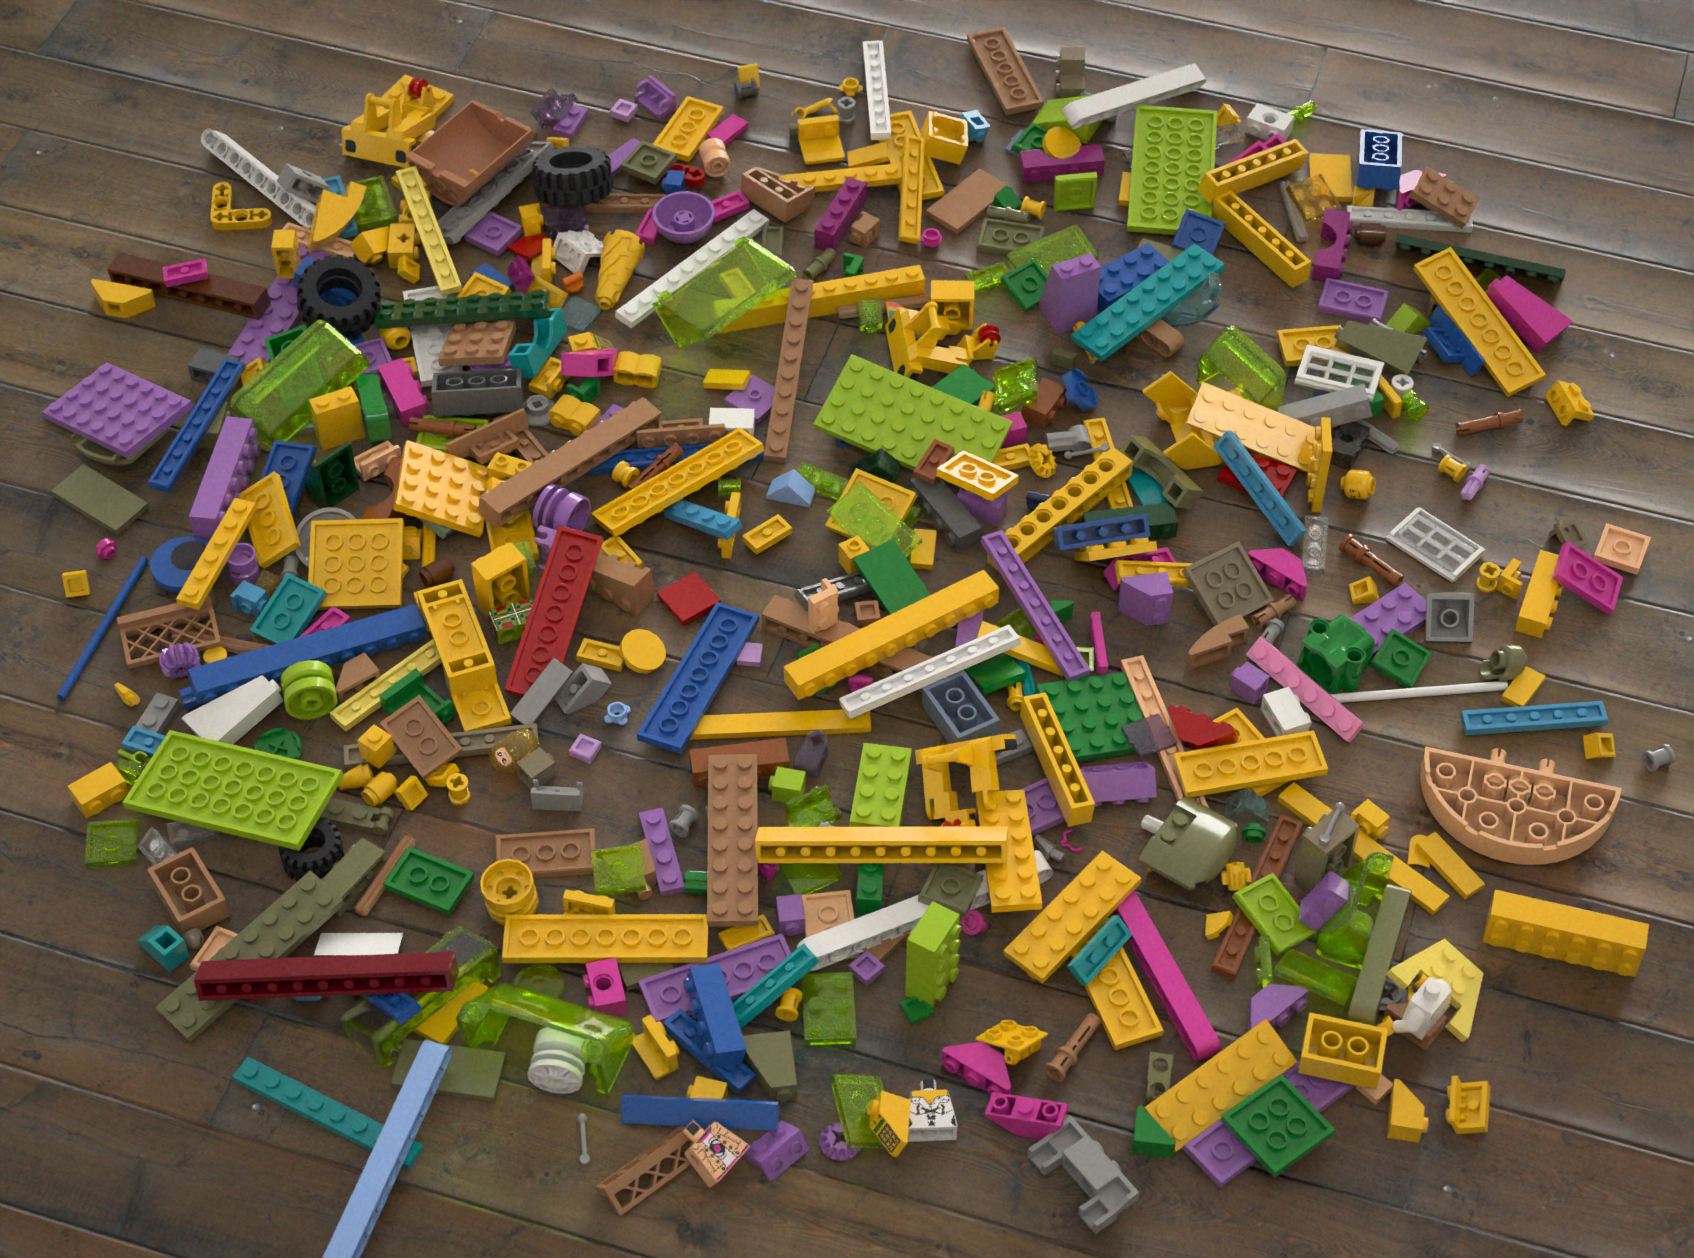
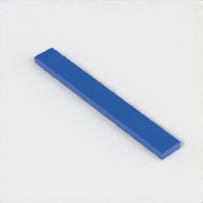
[147,358,246,493]
[586,439,764,475]

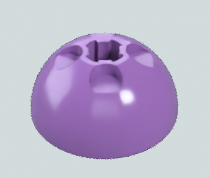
[652,191,715,244]

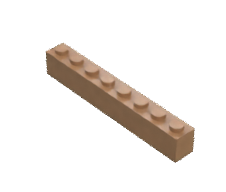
[761,595,939,693]

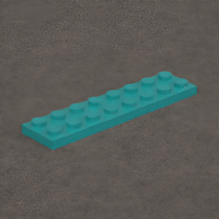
[1071,244,1225,362]

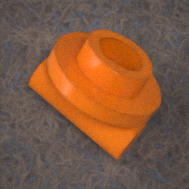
[561,271,584,293]

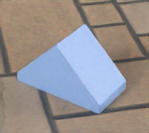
[766,469,816,508]

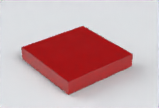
[657,572,721,626]

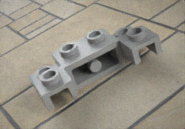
[1028,1116,1139,1234]

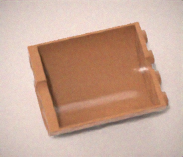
[405,100,534,206]

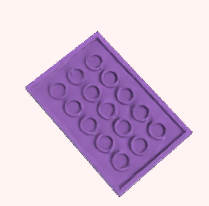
[42,362,194,459]

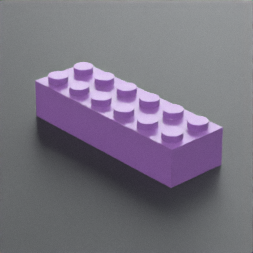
[189,416,261,542]

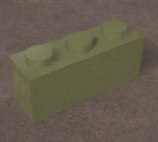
[320,838,387,917]

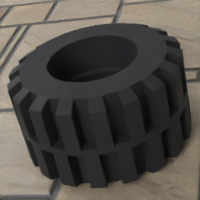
[278,817,344,882]

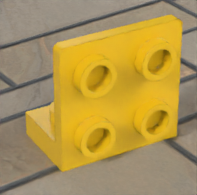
[798,115,845,165]

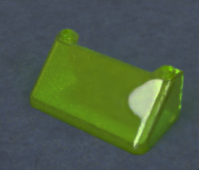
[652,236,797,348]
[456,982,635,1095]

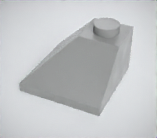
[1425,592,1474,642]

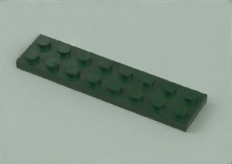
[1395,234,1566,284]
[374,290,550,329]

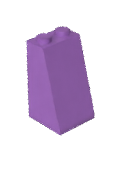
[1039,253,1101,335]

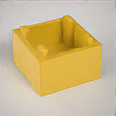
[921,111,968,165]

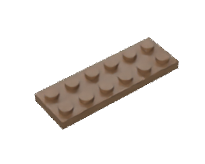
[967,27,1044,115]

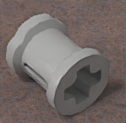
[838,97,856,124]
[1642,744,1676,772]
[668,804,699,838]

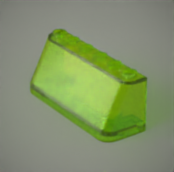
[230,320,371,448]

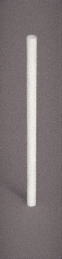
[1330,681,1508,703]

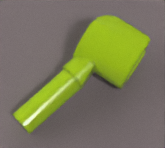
[118,749,148,770]

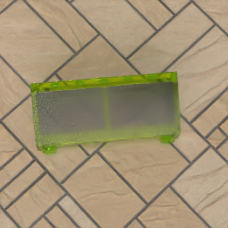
[340,926,501,1070]

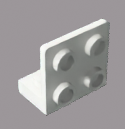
[553,230,603,274]

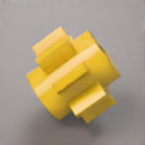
[1221,862,1252,891]

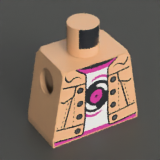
[682,1120,750,1188]

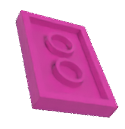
[1552,541,1623,615]

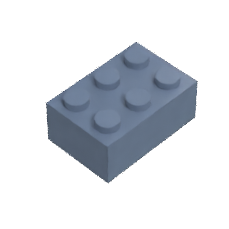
[922,670,1000,744]

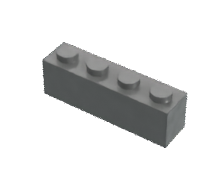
[910,477,982,553]

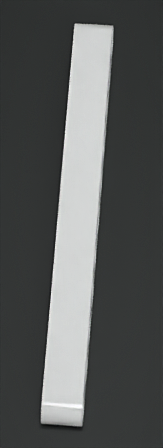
[797,850,1053,971]

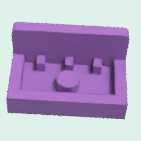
[743,1120,809,1181]

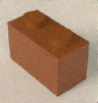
[1022,378,1068,430]

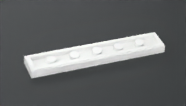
[1346,206,1473,233]

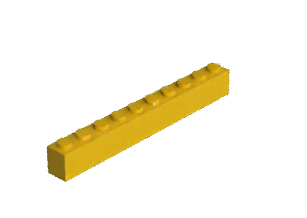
[712,265,925,334]
[784,570,999,700]
[755,826,1009,863]

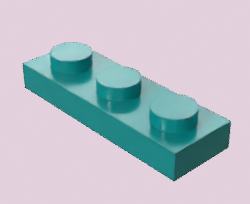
[1067,915,1132,986]

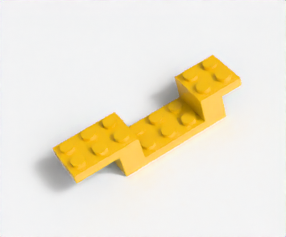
[414,579,512,731]

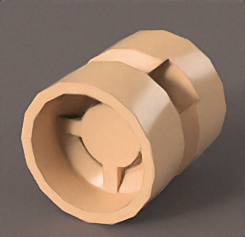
[699,138,731,177]

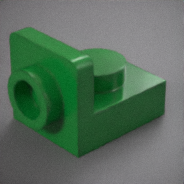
[843,252,864,278]
[566,377,601,403]

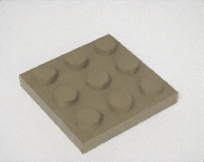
[1182,541,1274,626]

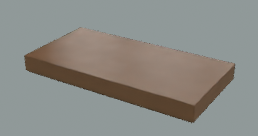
[926,168,1011,234]
[496,828,597,878]

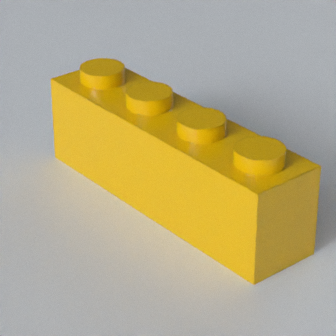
[1514,550,1563,639]

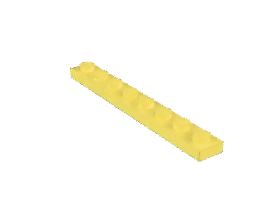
[396,166,462,296]

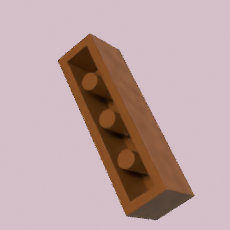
[689,738,790,787]

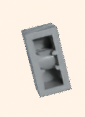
[277,163,330,203]

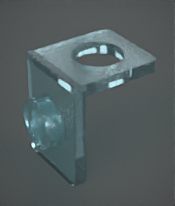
[1225,788,1269,823]

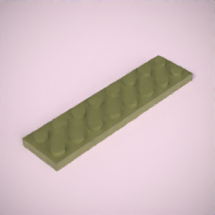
[155,871,345,1043]

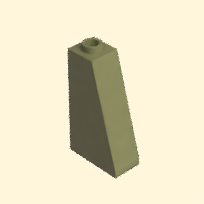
[1334,321,1427,376]

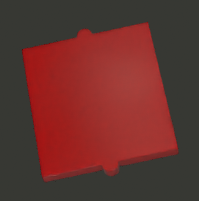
[507,234,555,261]

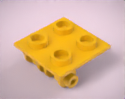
[976,1020,1048,1065]

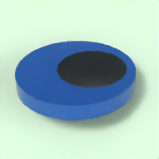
[150,536,209,593]

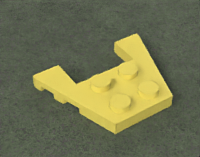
[1386,939,1483,1042]

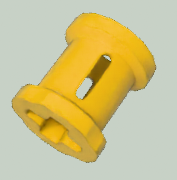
[1021,196,1046,220]
[1438,454,1468,483]
[1476,562,1501,593]
[446,773,471,805]
[775,988,803,1022]

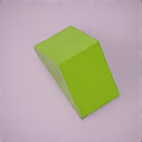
[1386,303,1431,334]

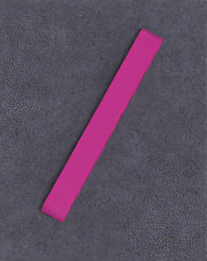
[1112,890,1222,1062]

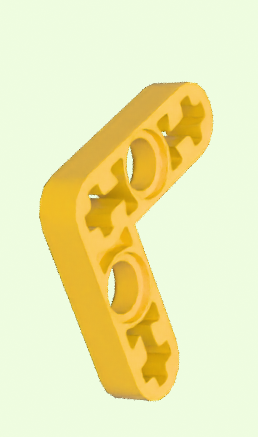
[210,182,273,231]

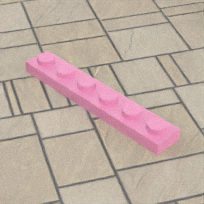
[1246,636,1365,743]

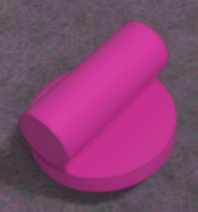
[848,674,873,692]
[758,863,779,881]
[960,909,989,935]

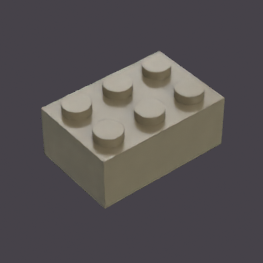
[1294,809,1360,891]

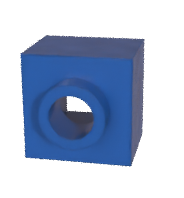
[662,170,686,195]

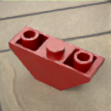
[1168,704,1239,750]

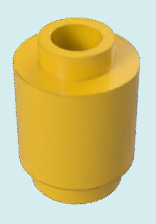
[361,772,398,807]

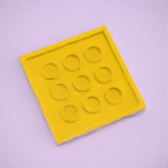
[393,440,489,538]
[308,518,404,610]

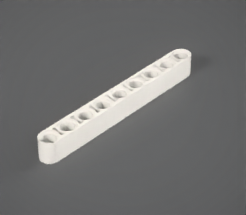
[1062,63,1206,129]
[201,129,316,229]

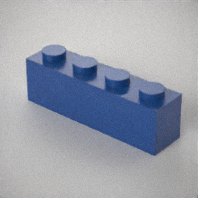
[1052,513,1150,550]
[683,963,747,1068]

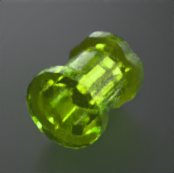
[718,476,741,497]

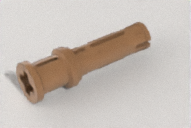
[1044,1013,1101,1082]

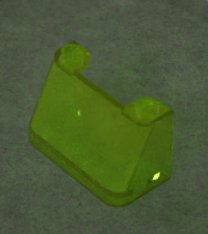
[1315,852,1394,970]

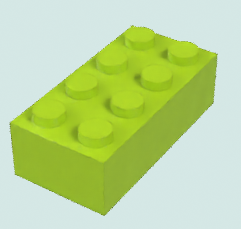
[850,743,912,827]
[905,901,962,1008]

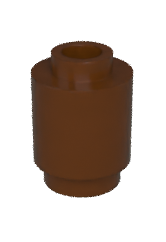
[1355,223,1386,245]
[419,557,455,588]

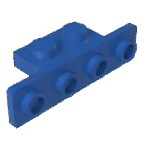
[1423,305,1485,376]

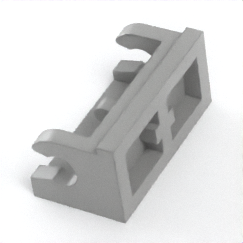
[530,779,584,812]

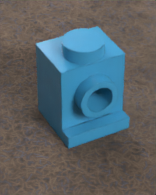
[959,110,991,143]
[230,580,269,617]

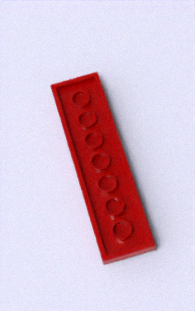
[504,525,603,705]

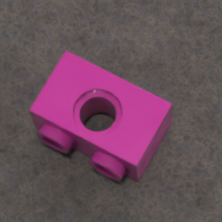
[582,958,627,1020]

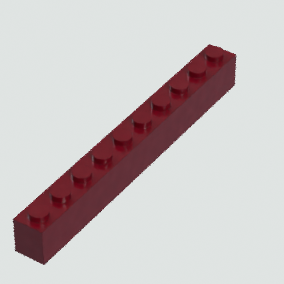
[194,951,459,1001]

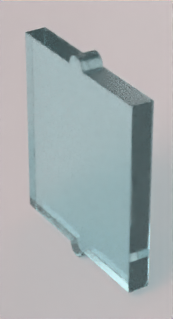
[561,296,603,334]

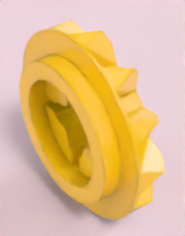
[1028,443,1058,478]

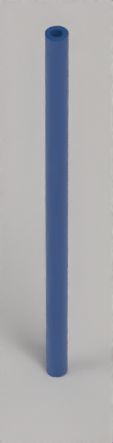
[56,556,149,701]

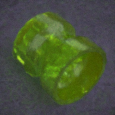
[1400,390,1429,421]

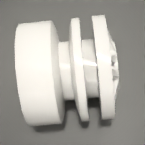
[528,1026,590,1094]

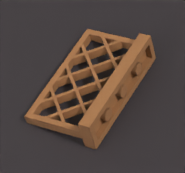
[117,595,222,669]

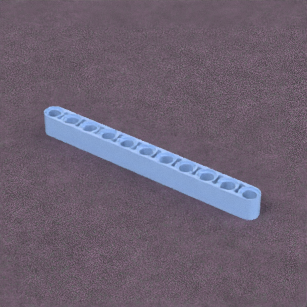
[323,1040,452,1258]

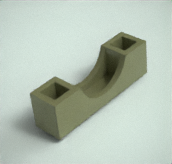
[1120,435,1203,509]

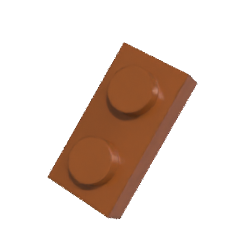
[913,439,955,485]

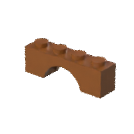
[362,458,405,519]

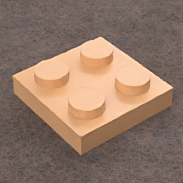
[1594,523,1651,575]

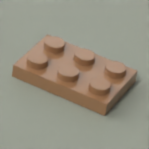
[1409,166,1479,229]
[380,695,463,780]

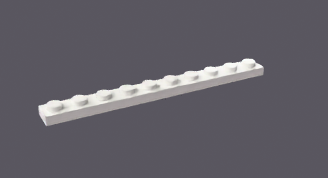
[615,209,769,328]

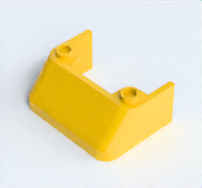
[1142,371,1225,470]

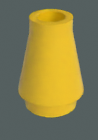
[338,763,374,791]

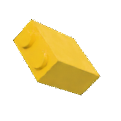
[309,386,365,451]

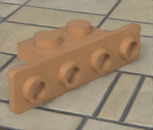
[445,408,529,465]
[636,418,726,448]

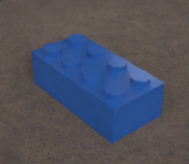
[1357,129,1402,191]
[1097,243,1170,313]

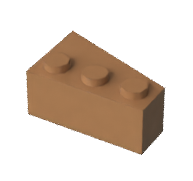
[740,166,815,223]

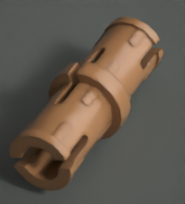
[1252,594,1296,629]

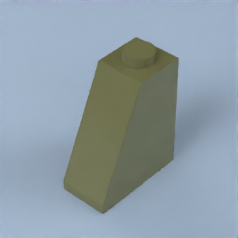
[743,1030,798,1102]

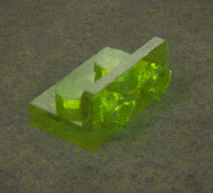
[785,784,842,827]

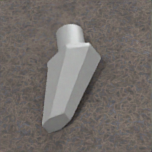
[1034,834,1065,863]

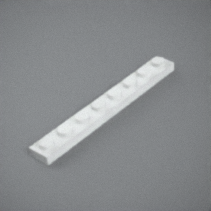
[863,41,891,141]
[839,625,1021,719]

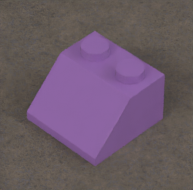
[1118,572,1173,626]

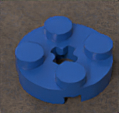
[1062,368,1098,413]

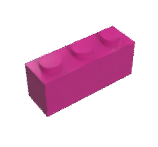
[378,358,430,426]

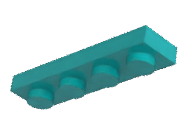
[732,943,820,1029]

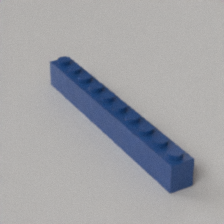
[188,604,426,705]

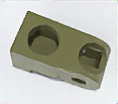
[1145,1052,1174,1103]

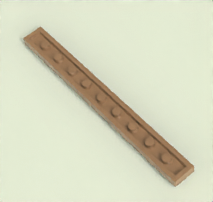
[764,278,813,463]

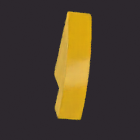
[307,181,366,252]

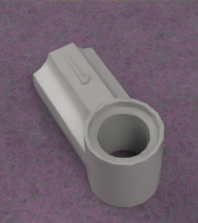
[1045,425,1091,452]

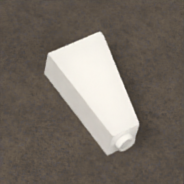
[182,675,284,745]

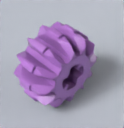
[159,642,201,679]

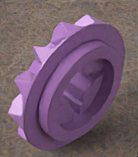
[820,1120,862,1160]

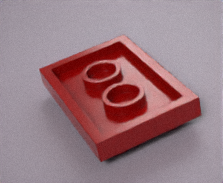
[1217,450,1298,498]

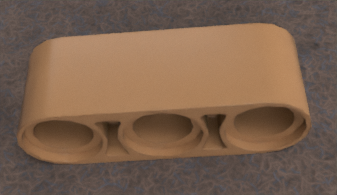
[1136,319,1185,357]

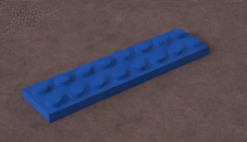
[637,602,760,754]

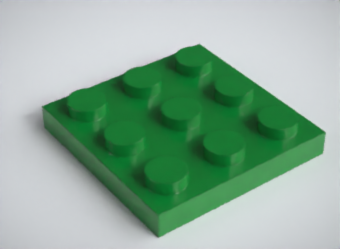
[1221,1074,1335,1178]

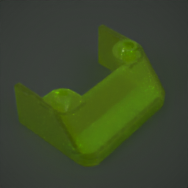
[1196,325,1286,412]

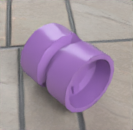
[227,543,261,585]

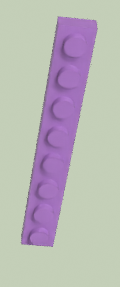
[981,530,1090,682]

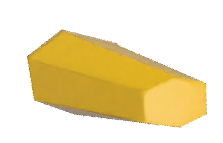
[114,682,140,707]

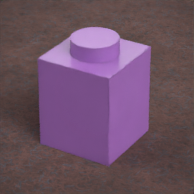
[1230,662,1270,704]
[776,894,805,936]

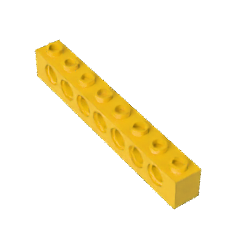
[987,447,1133,570]

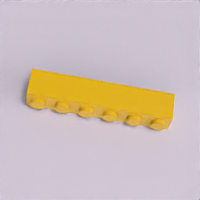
[1197,139,1308,204]
[1212,190,1311,288]
[1020,692,1095,827]

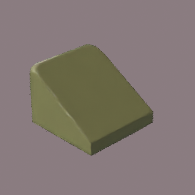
[1051,347,1079,370]

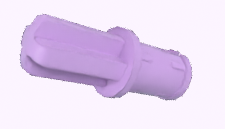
[1460,464,1490,501]

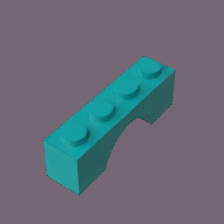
[508,308,568,379]

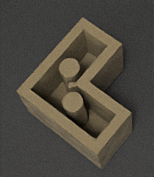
[1055,47,1085,99]

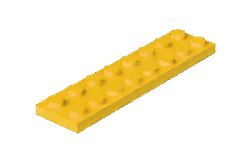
[1414,247,1546,397]
[591,428,765,537]
[502,914,709,963]

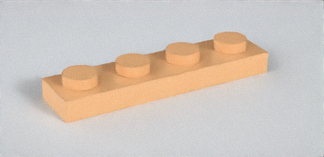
[282,222,357,259]

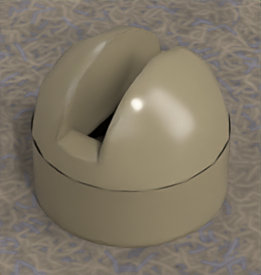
[182,928,204,950]

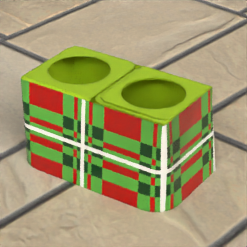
[488,598,533,645]

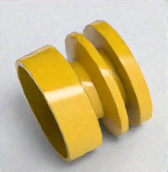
[480,859,539,925]

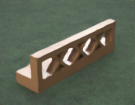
[595,1126,693,1216]

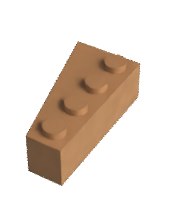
[588,550,654,616]

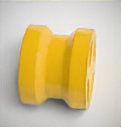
[612,461,640,488]

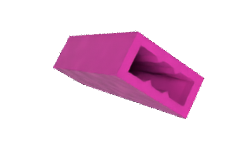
[1486,276,1572,353]

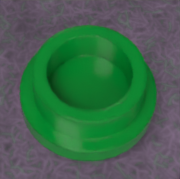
[1241,823,1266,843]

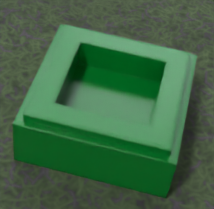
[899,996,934,1025]

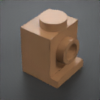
[849,211,880,249]

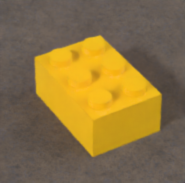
[471,542,531,619]
[1298,1013,1388,1090]

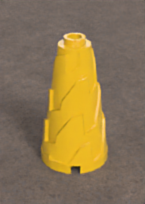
[595,230,645,310]

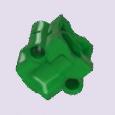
[1297,614,1375,694]

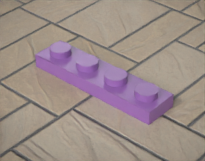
[639,808,685,897]

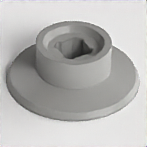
[523,395,555,426]

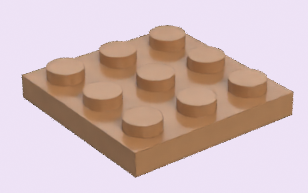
[438,321,516,366]

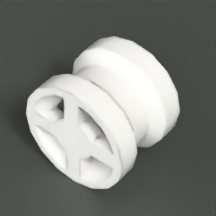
[1391,374,1414,402]

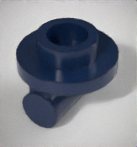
[1026,491,1050,511]

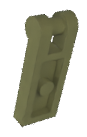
[321,798,395,835]

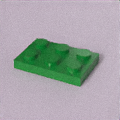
[383,847,475,916]

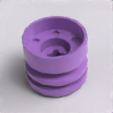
[532,484,591,532]

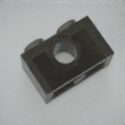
[1330,421,1371,471]

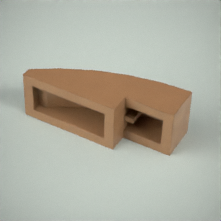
[1186,614,1249,670]

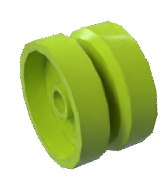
[280,660,338,720]

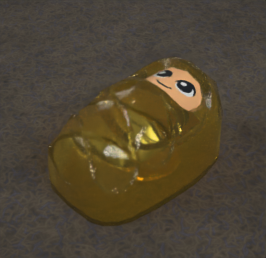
[489,728,540,774]

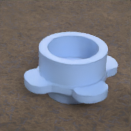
[604,702,631,725]

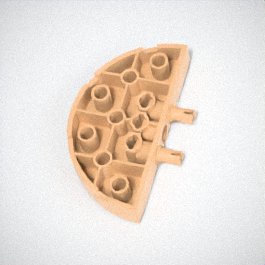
[1420,746,1622,865]

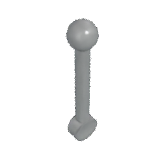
[1064,443,1110,460]
[1432,443,1472,470]
[1319,802,1345,845]
[577,1113,590,1166]

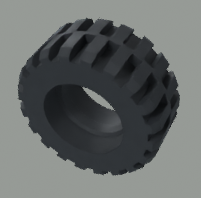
[532,146,613,208]
[297,255,381,340]

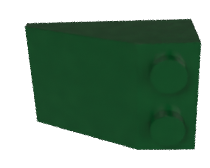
[304,441,360,509]

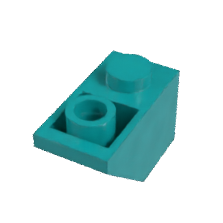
[136,925,189,973]

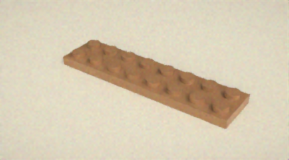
[707,754,758,927]

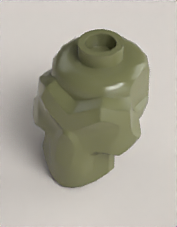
[1479,644,1528,681]

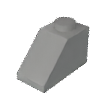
[554,663,612,714]

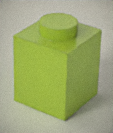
[768,767,806,805]

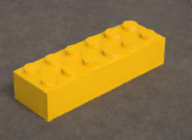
[1482,890,1649,977]

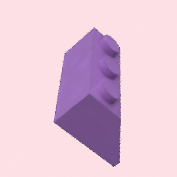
[1079,761,1157,806]

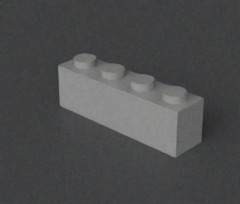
[1277,384,1372,428]

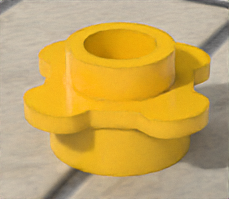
[839,78,863,97]

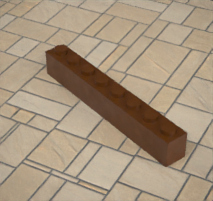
[107,252,271,320]

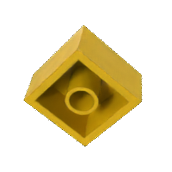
[930,280,974,330]

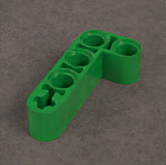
[355,373,392,444]

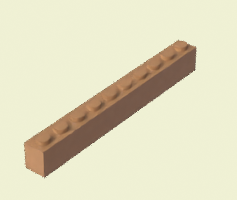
[478,397,662,528]

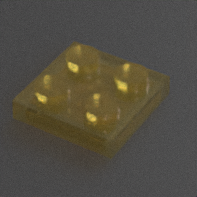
[1286,174,1341,223]

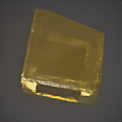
[255,570,282,600]

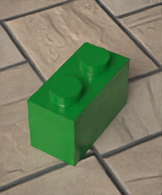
[856,863,884,916]

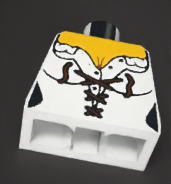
[908,1079,957,1142]

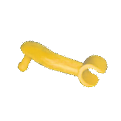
[791,98,838,119]

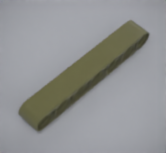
[1348,884,1412,1026]

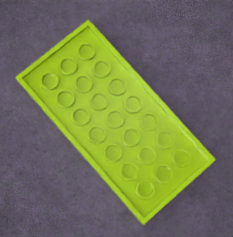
[1127,105,1217,235]
[813,354,1013,490]
[123,730,344,851]

